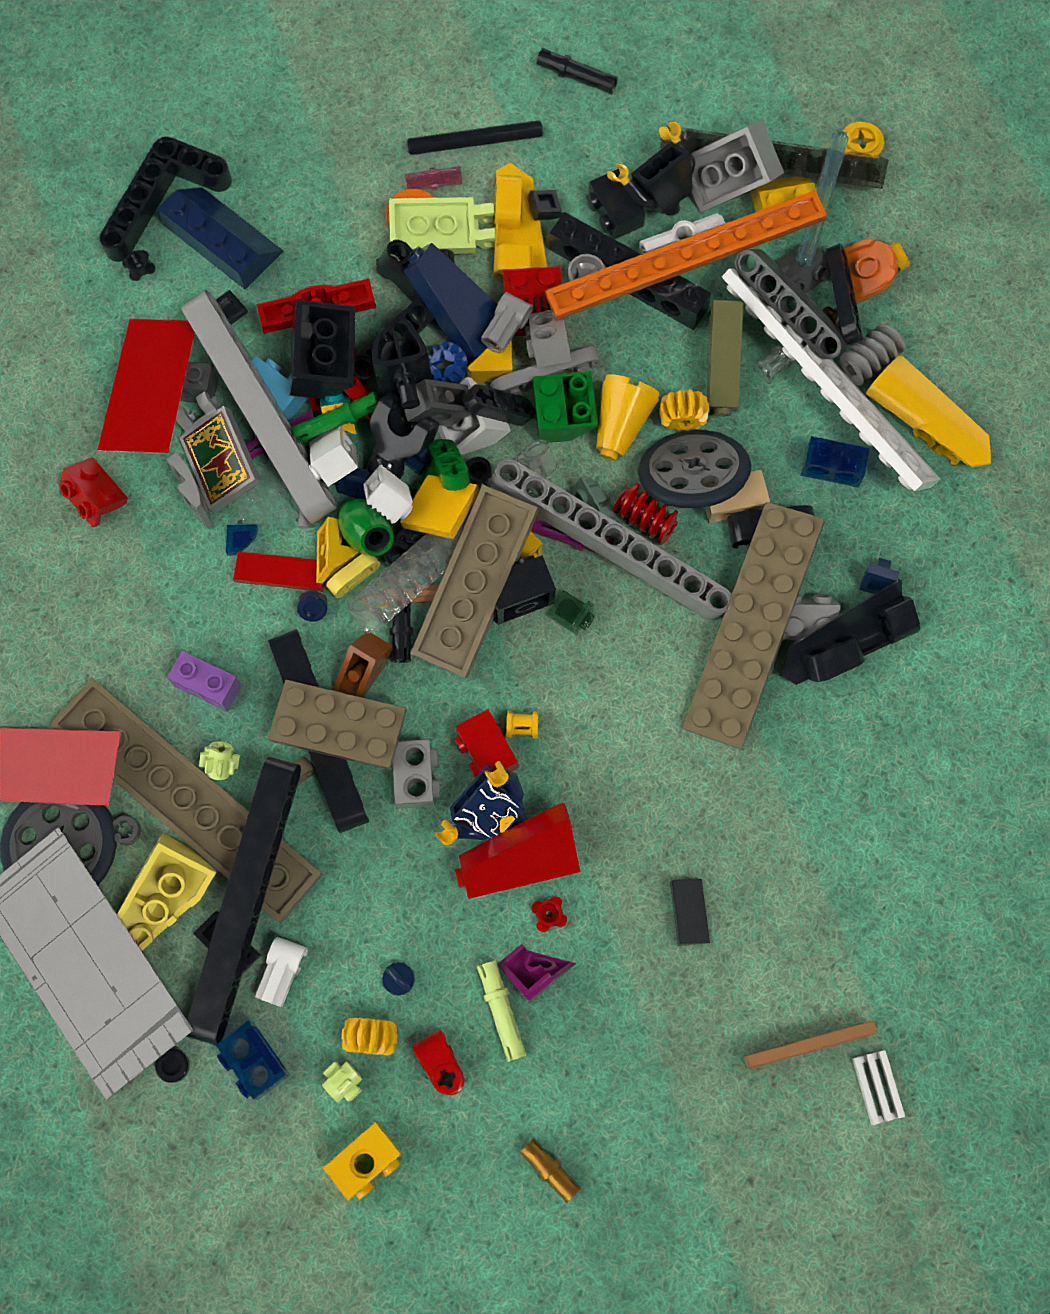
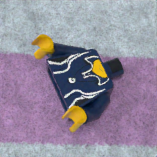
[435,761,526,845]

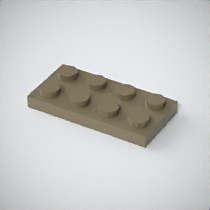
[268,680,407,770]

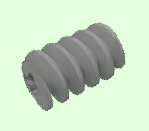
[840,324,906,386]

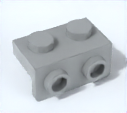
[782,594,840,640]

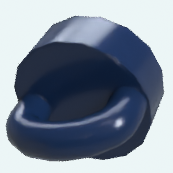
[297,590,328,622]
[382,962,415,996]

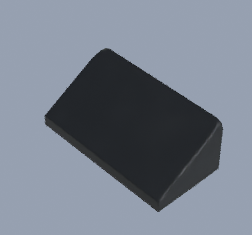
[670,879,710,946]

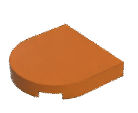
[844,239,898,304]

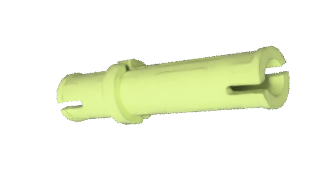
[477,960,527,1062]

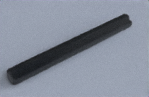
[407,120,543,155]

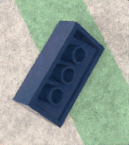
[157,187,283,290]

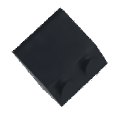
[496,555,556,625]

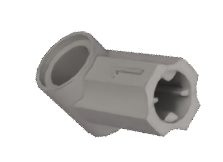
[481,292,533,353]

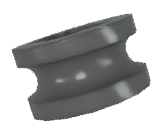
[113,816,141,846]

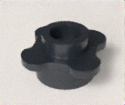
[122,250,156,281]

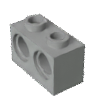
[525,310,572,368]
[393,739,440,809]

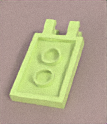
[389,197,495,255]

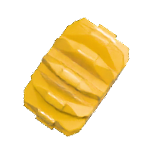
[659,389,709,432]
[341,1018,398,1056]

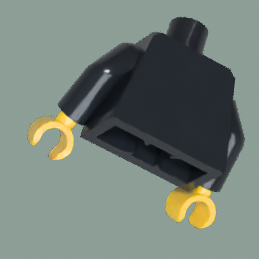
[607,122,696,216]

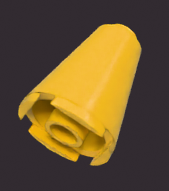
[596,374,660,461]

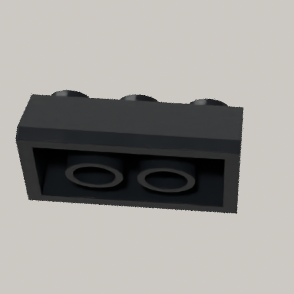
[289,299,356,399]

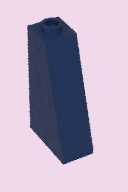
[404,243,498,362]

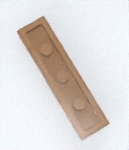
[743,1021,877,1069]

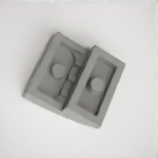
[166,452,213,529]

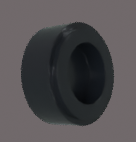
[155,1049,190,1083]

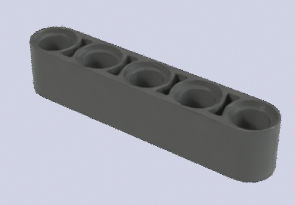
[735,249,848,359]

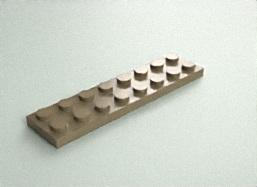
[683,502,825,750]

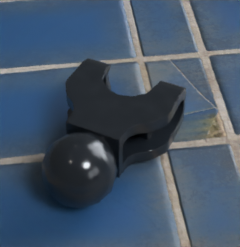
[367,392,439,479]

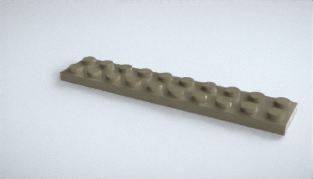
[49,678,323,924]

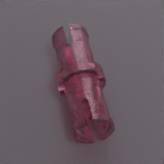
[405,166,462,191]

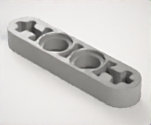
[490,347,601,394]

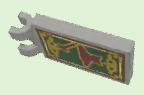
[176,391,262,513]

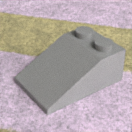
[692,119,784,213]

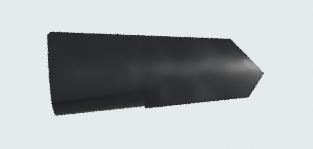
[780,579,920,685]

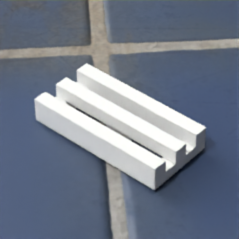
[852,1050,905,1125]

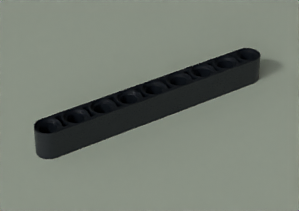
[186,757,301,1046]

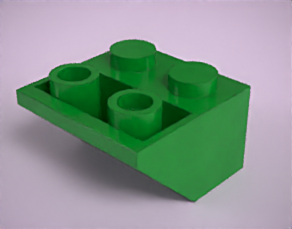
[533,371,598,444]

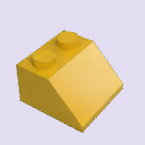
[750,175,817,212]

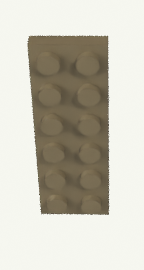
[410,484,540,678]

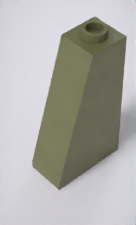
[707,300,743,416]

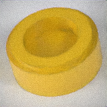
[889,241,911,271]

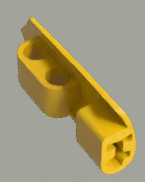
[494,162,547,281]
[866,355,991,468]

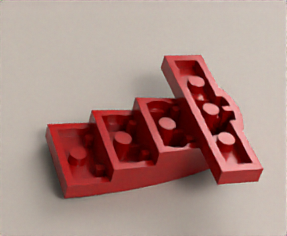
[256,278,376,417]

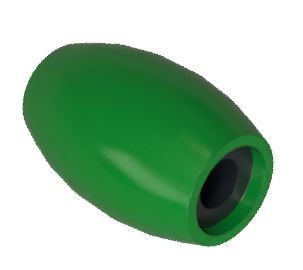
[338,498,394,556]

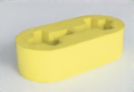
[326,554,380,598]

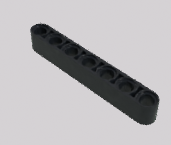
[268,629,370,833]

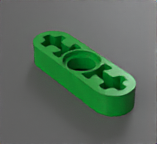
[429,439,470,491]

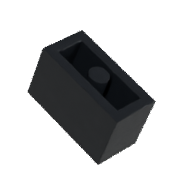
[586,169,645,239]

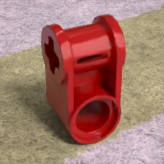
[412,1029,465,1096]

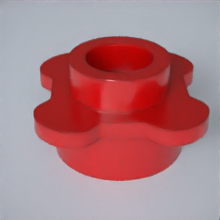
[532,896,567,932]

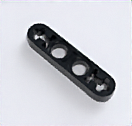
[826,243,863,345]

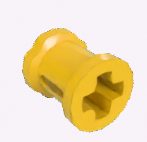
[506,710,538,739]

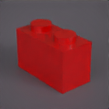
[454,709,519,778]

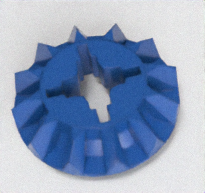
[428,341,467,384]

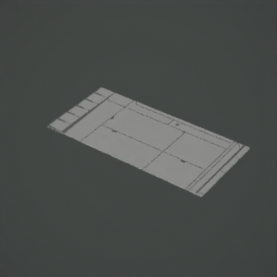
[0,828,193,1100]

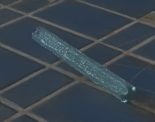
[796,131,849,267]

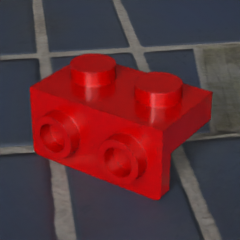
[59,457,128,527]

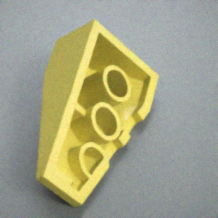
[116,833,216,951]

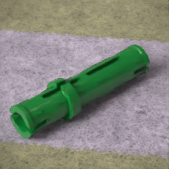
[292,391,379,444]

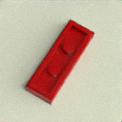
[233,551,325,592]

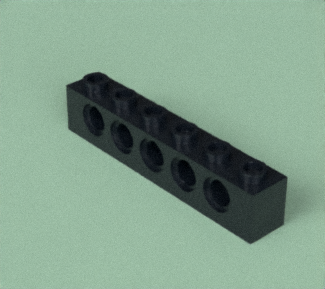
[549,212,711,330]

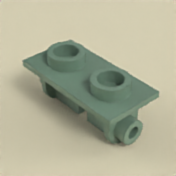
[571,477,620,529]

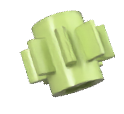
[199,741,240,780]
[322,1061,363,1103]

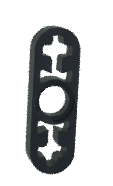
[462,384,535,426]

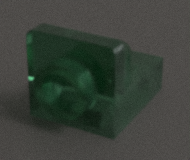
[546,590,595,635]

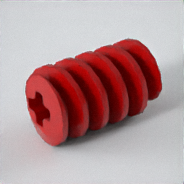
[612,483,678,545]

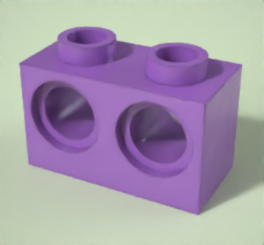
[167,651,243,712]

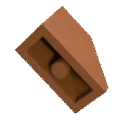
[332,631,393,698]

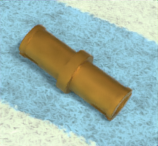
[519,1138,582,1204]

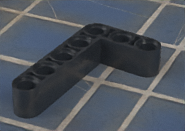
[99,136,232,262]
[354,239,435,386]

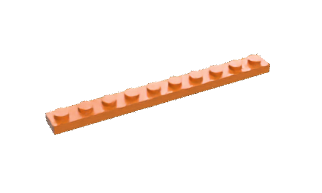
[545,190,827,321]

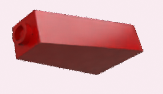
[455,802,581,899]

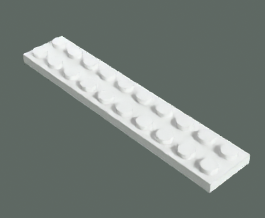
[722,268,941,491]

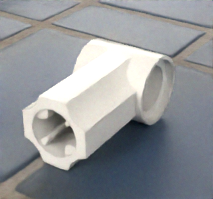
[255,936,308,1007]

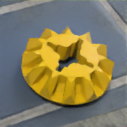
[839,122,884,163]

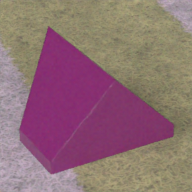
[497,944,577,1004]

